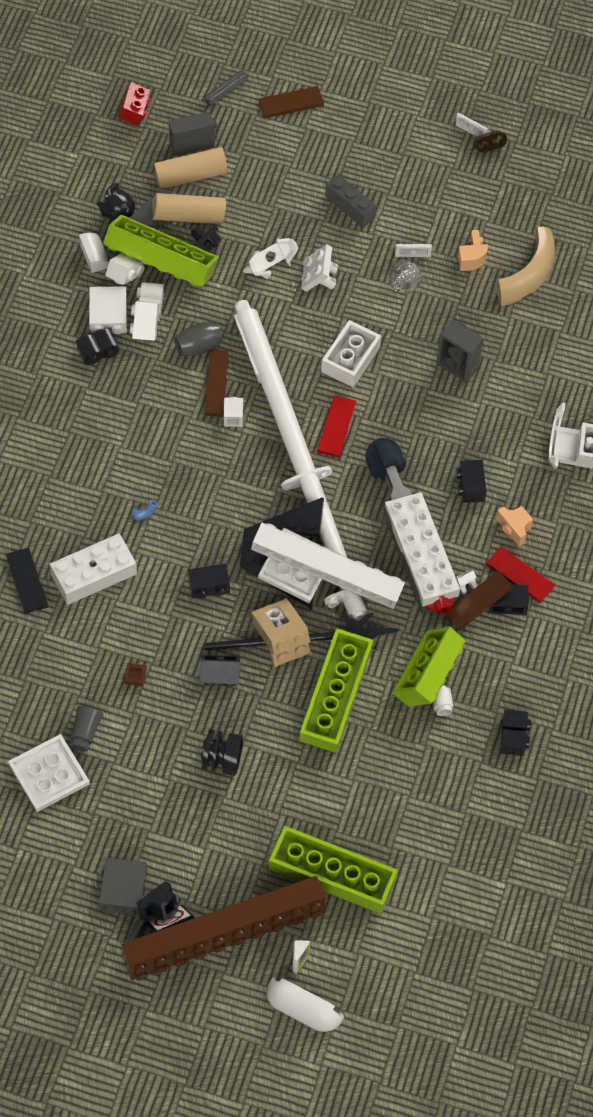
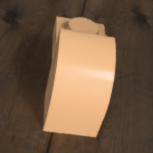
[458,230,488,271]

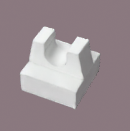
[455,571,477,594]

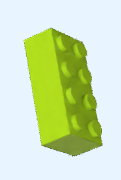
[392,626,466,707]

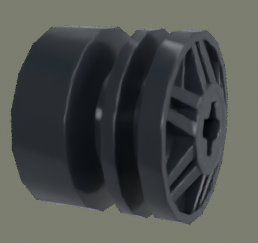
[201,729,243,776]

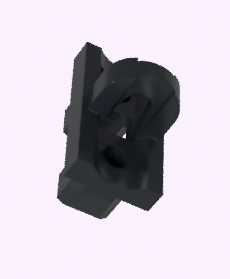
[191,225,222,252]

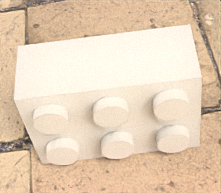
[321,320,381,388]

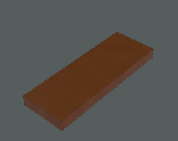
[259,86,324,118]
[445,570,513,631]

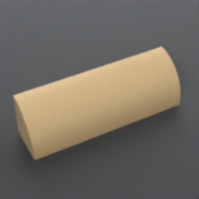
[154,147,227,190]
[152,193,226,224]

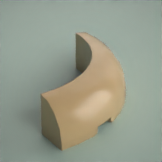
[496,226,555,306]

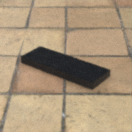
[6,548,48,614]

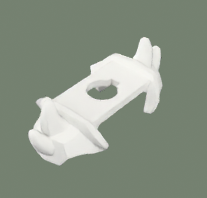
[243,238,298,279]

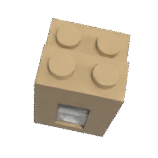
[251,599,311,667]

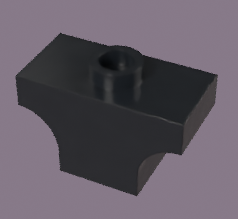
[136,881,179,921]

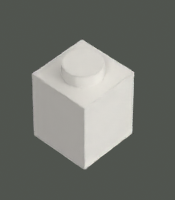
[224,397,243,427]

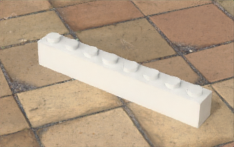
[251,523,405,609]

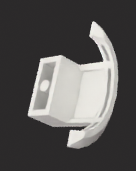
[548,403,593,470]

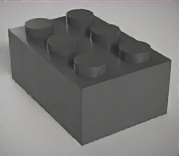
[436,319,483,383]

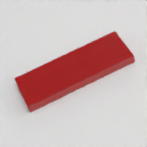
[317,395,356,458]
[486,547,555,603]

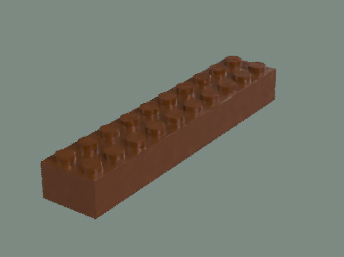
[122,875,326,981]

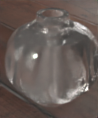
[389,260,422,294]

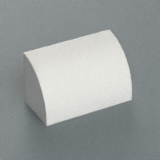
[79,233,110,273]

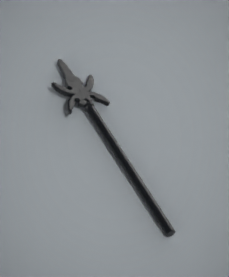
[205,613,399,651]

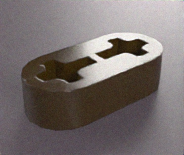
[473,130,507,153]

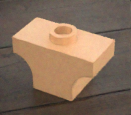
[496,506,533,547]

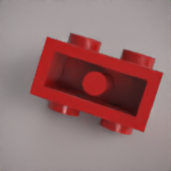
[118,82,151,125]

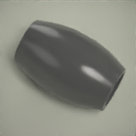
[174,322,223,356]

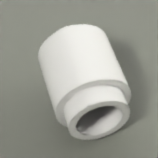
[433,685,454,716]

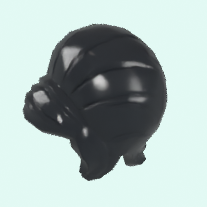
[96,183,135,220]

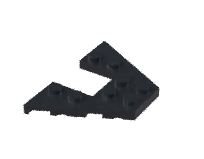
[240,497,324,610]

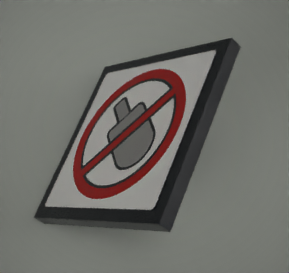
[146,904,194,932]

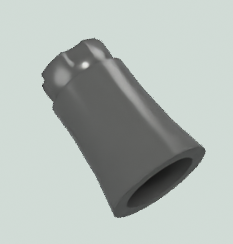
[69,706,103,752]

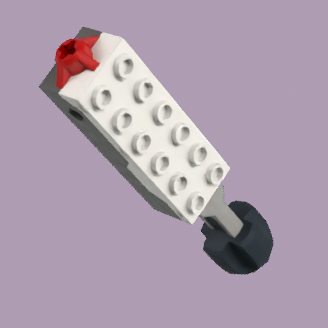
[365,438,460,614]

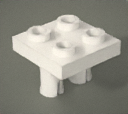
[301,244,338,291]

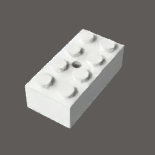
[50,533,137,605]

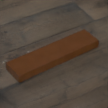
[205,350,229,417]

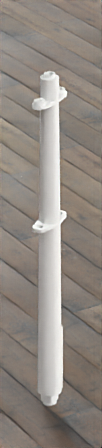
[234,300,367,621]

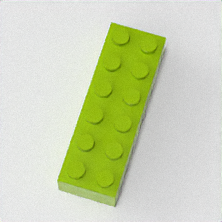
[103,215,219,287]
[299,628,374,753]
[268,826,398,914]

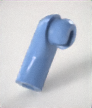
[131,500,158,521]

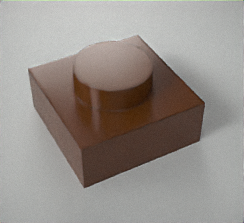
[124,663,147,687]

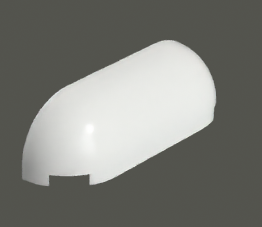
[267,977,344,1032]

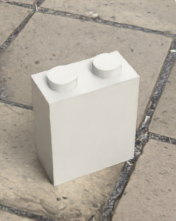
[89,286,127,334]

